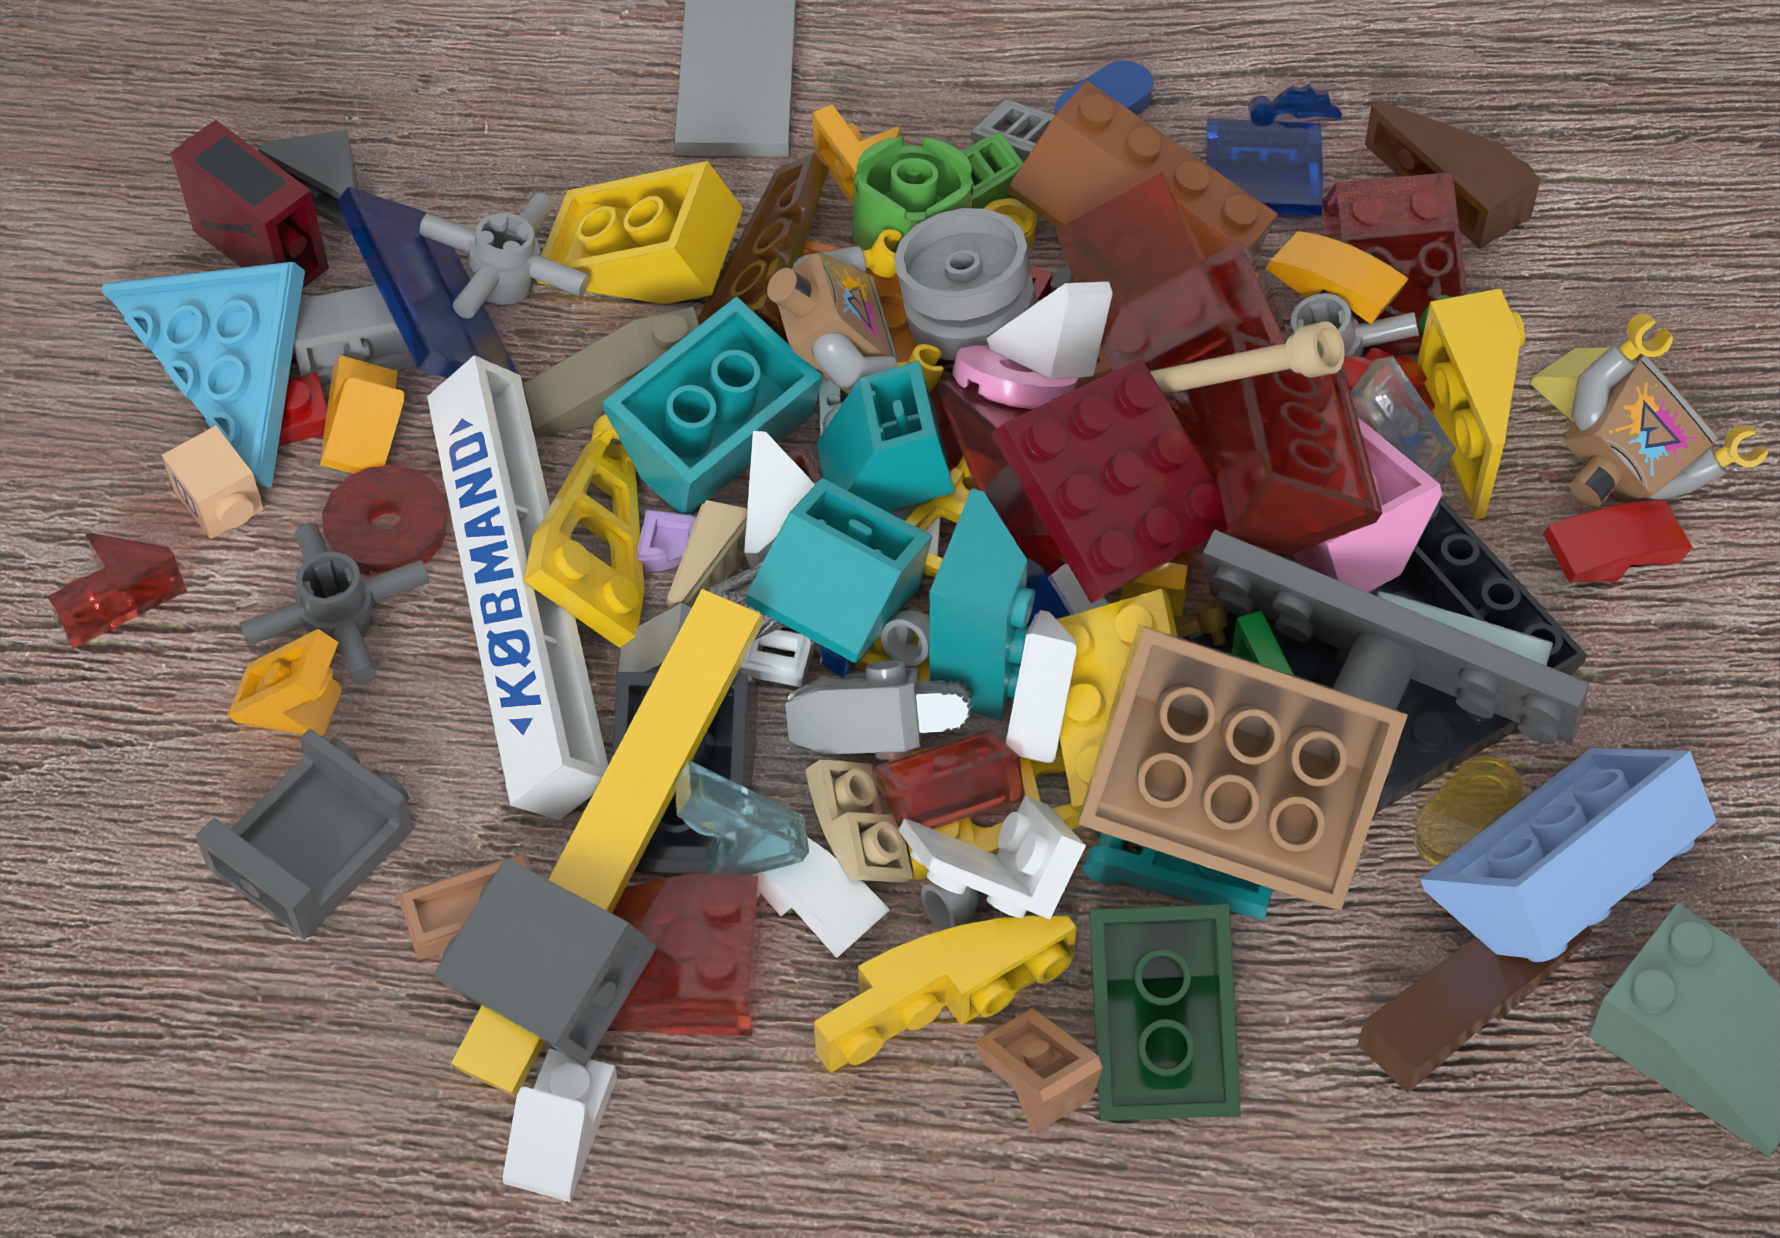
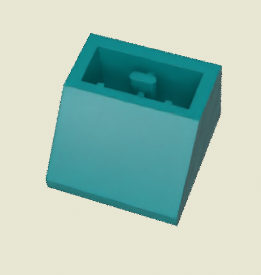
[817,361,955,512]
[744,478,933,663]

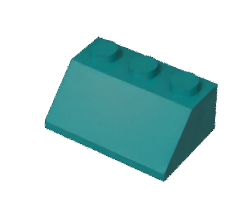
[602,296,823,515]
[929,488,1035,721]

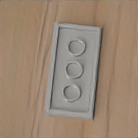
[675,0,797,157]

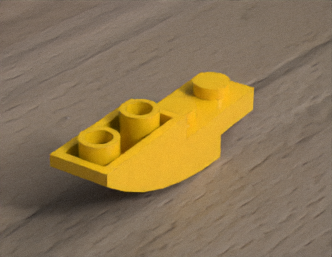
[814,915,1077,1073]

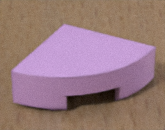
[637,510,697,573]

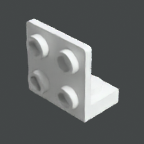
[898,796,1086,919]

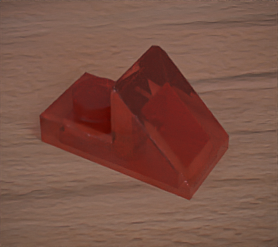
[47,533,187,649]

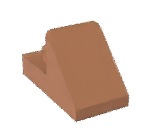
[975,1008,1103,1133]

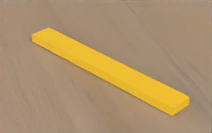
[451,589,763,1097]

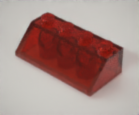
[1199,329,1383,555]

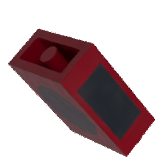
[170,120,329,289]

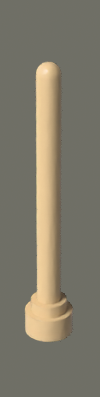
[1150,321,1345,394]

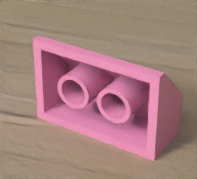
[1236,406,1442,593]

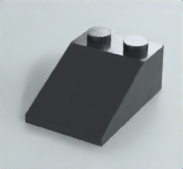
[613,672,758,875]

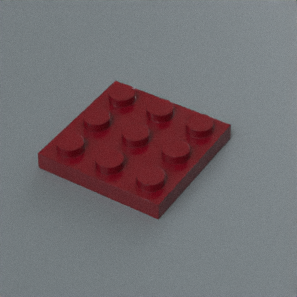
[991,358,1240,603]

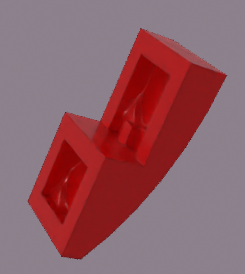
[1543,500,1693,583]

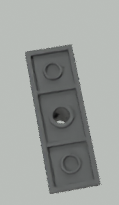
[1203,530,1589,745]

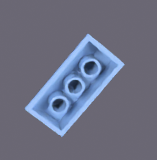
[1420,748,1717,962]

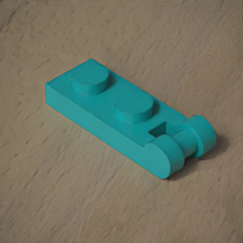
[1083,830,1273,920]

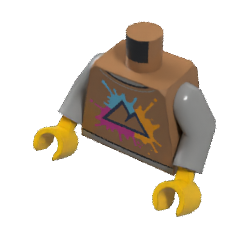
[767,229,944,394]
[1565,313,1768,508]

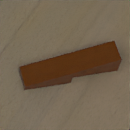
[1357,927,1593,1093]

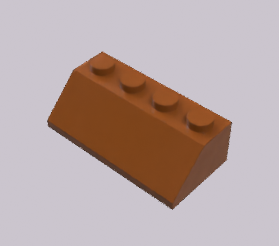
[1007,81,1278,327]

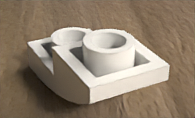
[737,824,890,958]

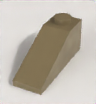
[522,307,699,437]

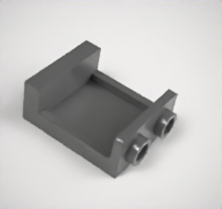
[195,729,414,940]
[432,858,658,1066]

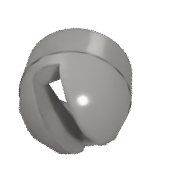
[881,609,930,666]
[921,881,979,931]

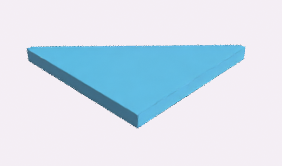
[102,262,305,488]

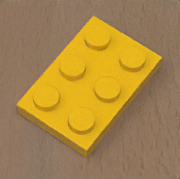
[1056,589,1177,813]

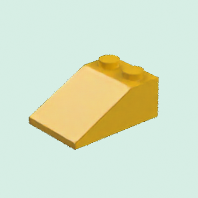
[535,161,743,304]
[1417,288,1525,520]

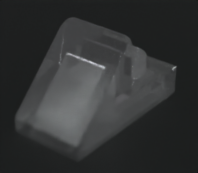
[1344,356,1456,480]

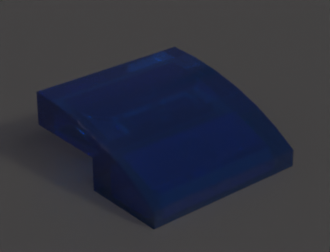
[1205,118,1323,216]

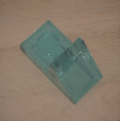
[675,760,809,884]

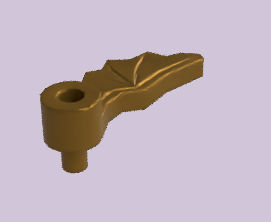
[1174,601,1229,646]

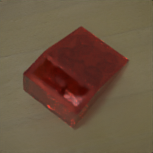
[1323,172,1467,357]

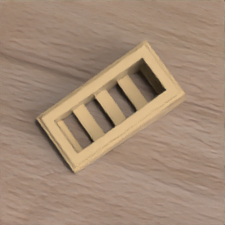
[667,500,748,610]

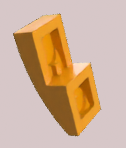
[1265,231,1408,325]

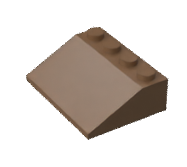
[1078,624,1408,911]

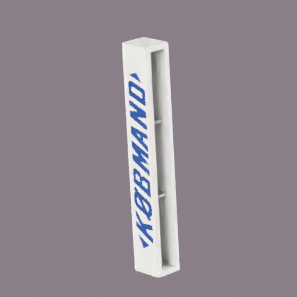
[427,355,608,820]

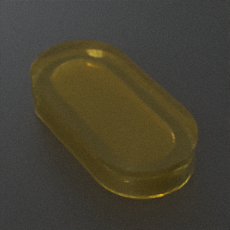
[1414,756,1523,865]

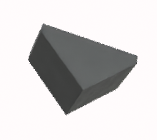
[258,130,363,236]

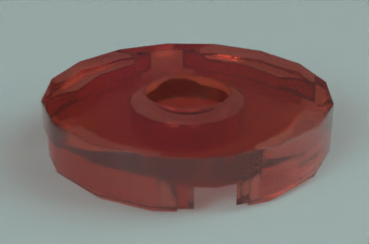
[322,465,448,576]

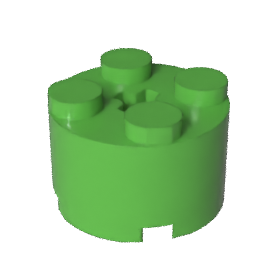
[852,137,973,253]

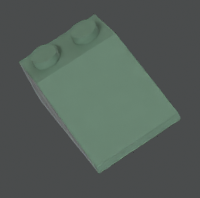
[1588,903,1780,1158]

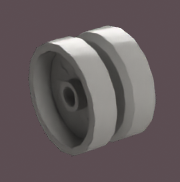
[894,208,1037,360]

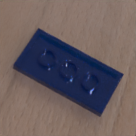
[337,187,519,378]

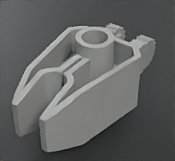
[785,660,972,759]

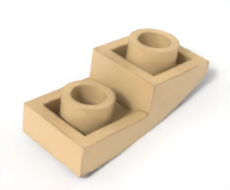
[805,759,912,883]

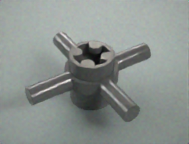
[239,523,430,684]

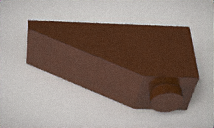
[1365,101,1541,249]

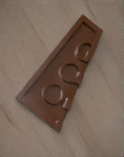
[697,153,829,326]

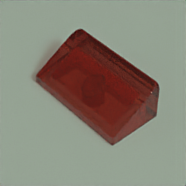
[872,729,1024,829]

